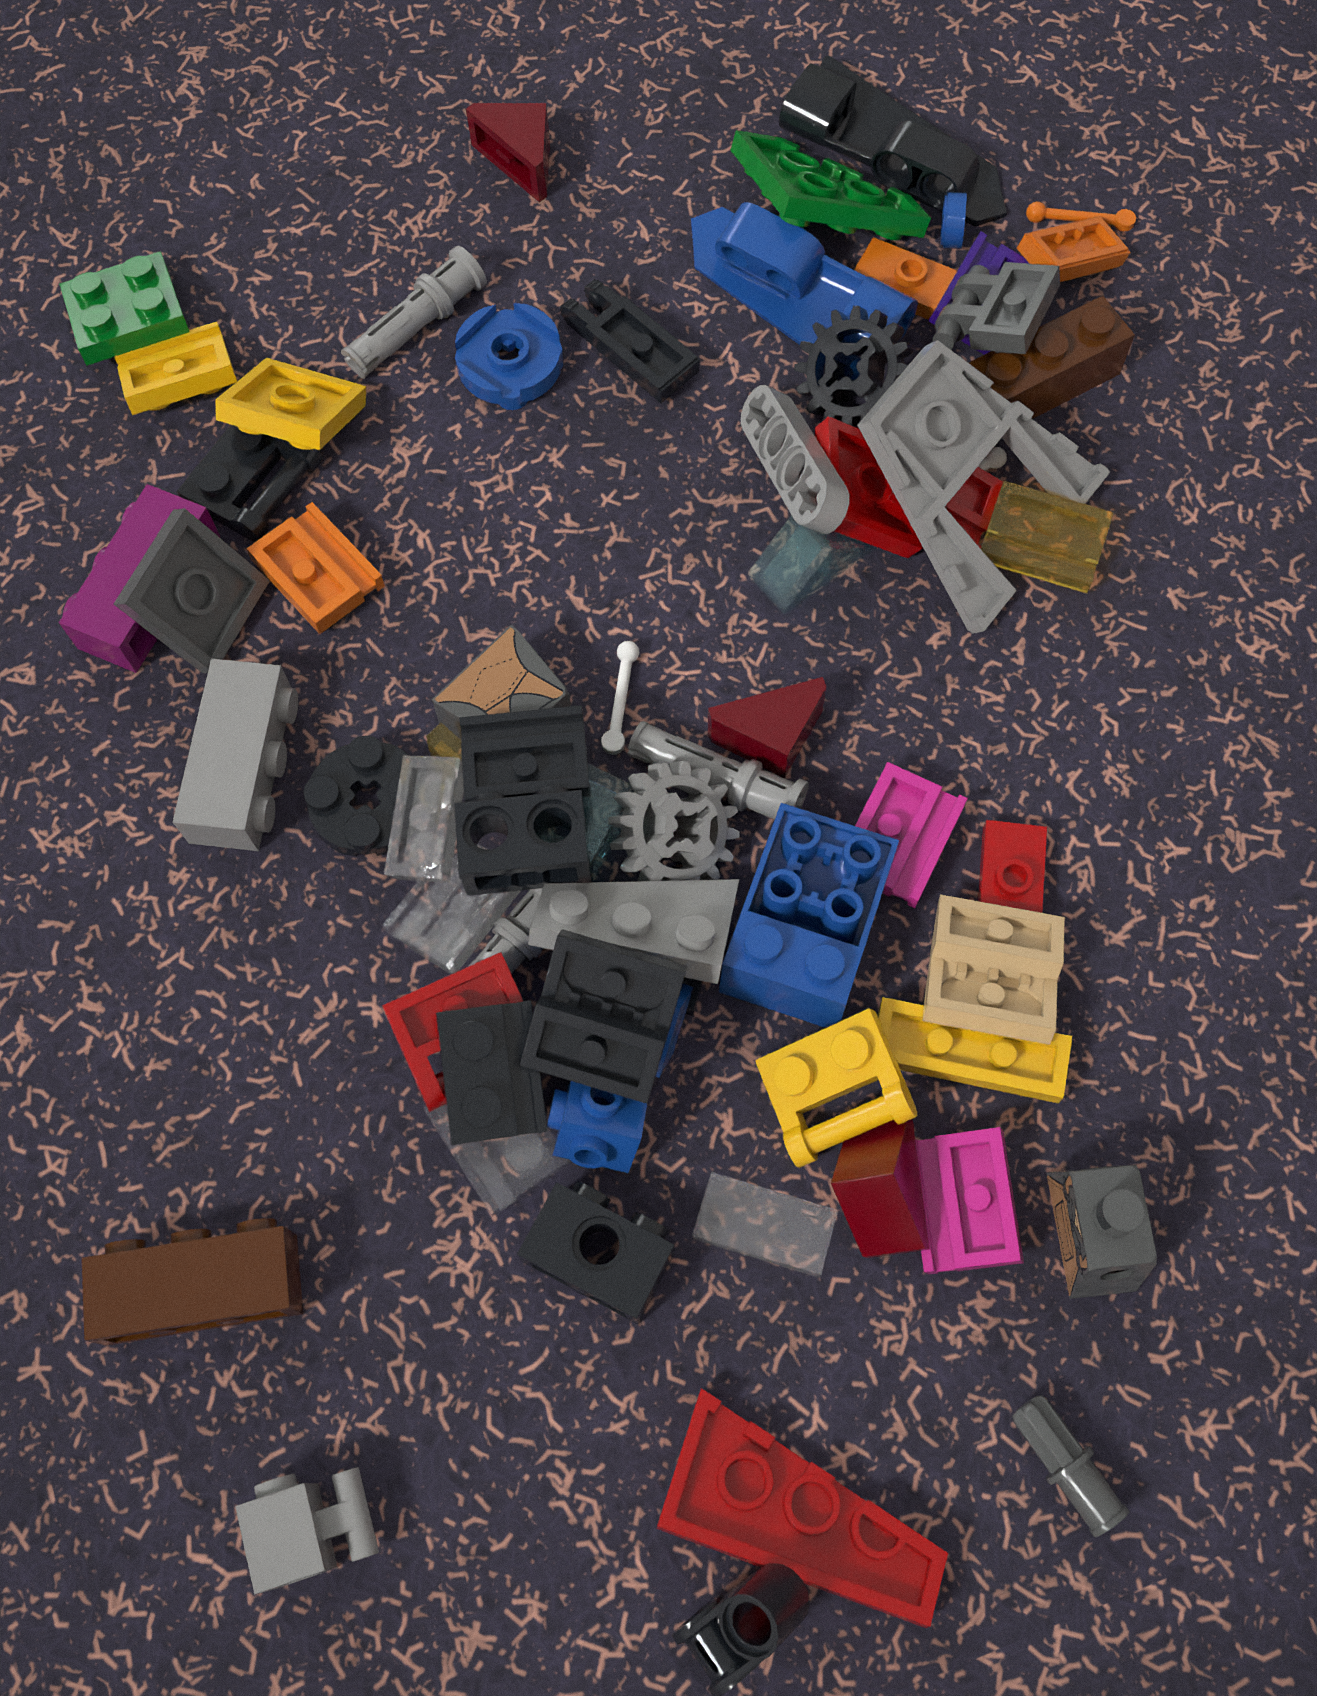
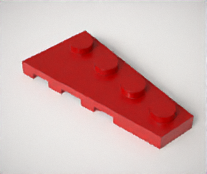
[656,1388,948,1628]

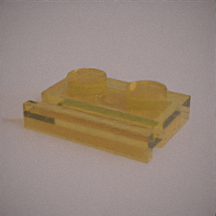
[981,481,1114,593]

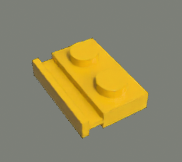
[115,322,237,415]

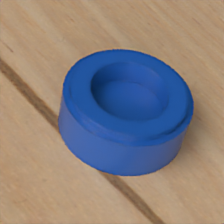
[940,192,967,249]

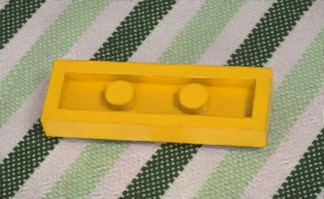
[878,997,1072,1104]

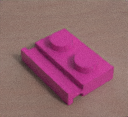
[855,762,968,908]
[915,1127,1024,1274]

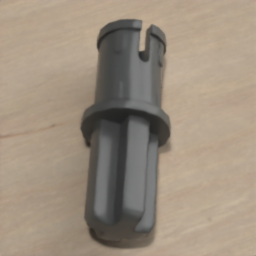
[1012,1395,1130,1538]

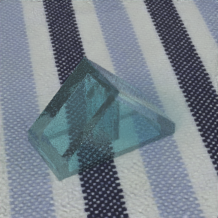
[748,515,871,615]

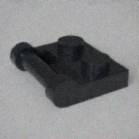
[176,425,324,542]

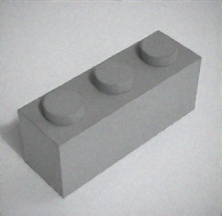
[172,658,298,851]

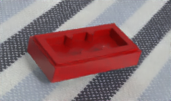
[978,820,1047,913]

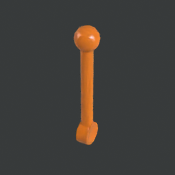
[1026,201,1136,232]

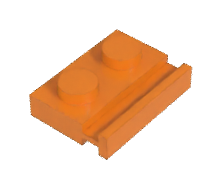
[246,502,385,634]

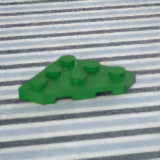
[730,130,931,240]

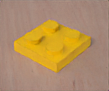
[216,358,367,450]

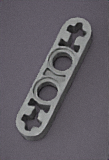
[741,385,849,534]

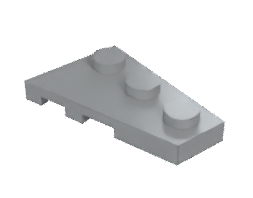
[528,879,739,984]

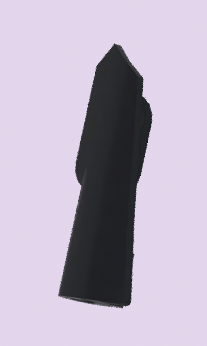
[779,56,1007,227]

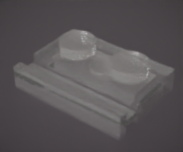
[382,834,521,974]
[423,1105,572,1218]

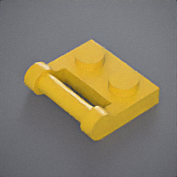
[755,1008,918,1168]

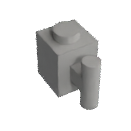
[235,1467,379,1595]

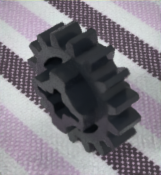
[794,306,915,428]

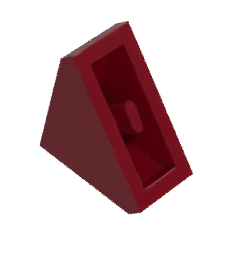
[466,103,550,203]
[708,677,826,778]
[831,1119,930,1258]

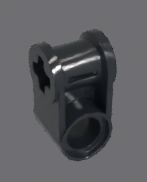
[671,1563,810,1696]

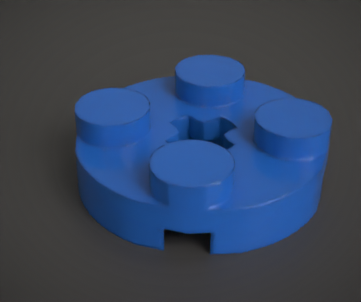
[455,303,564,410]

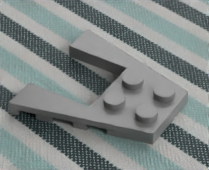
[857,340,1110,633]

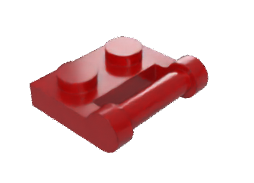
[382,952,523,1113]

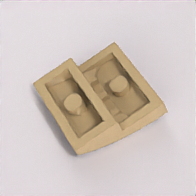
[922,895,1065,1045]

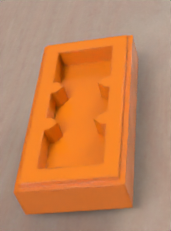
[1017,216,1131,282]
[854,237,957,320]

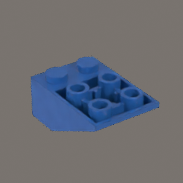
[719,803,899,1028]

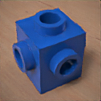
[547,1081,647,1173]

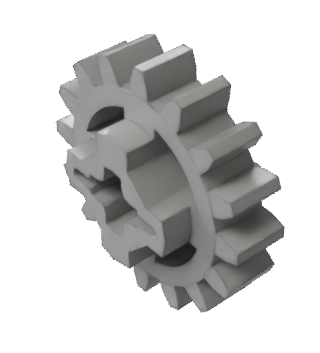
[608,761,740,881]

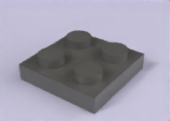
[113,508,270,673]

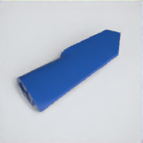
[691,202,918,380]

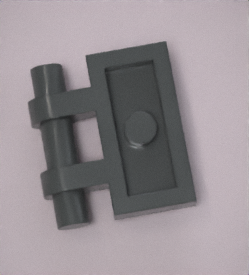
[933,262,1060,354]

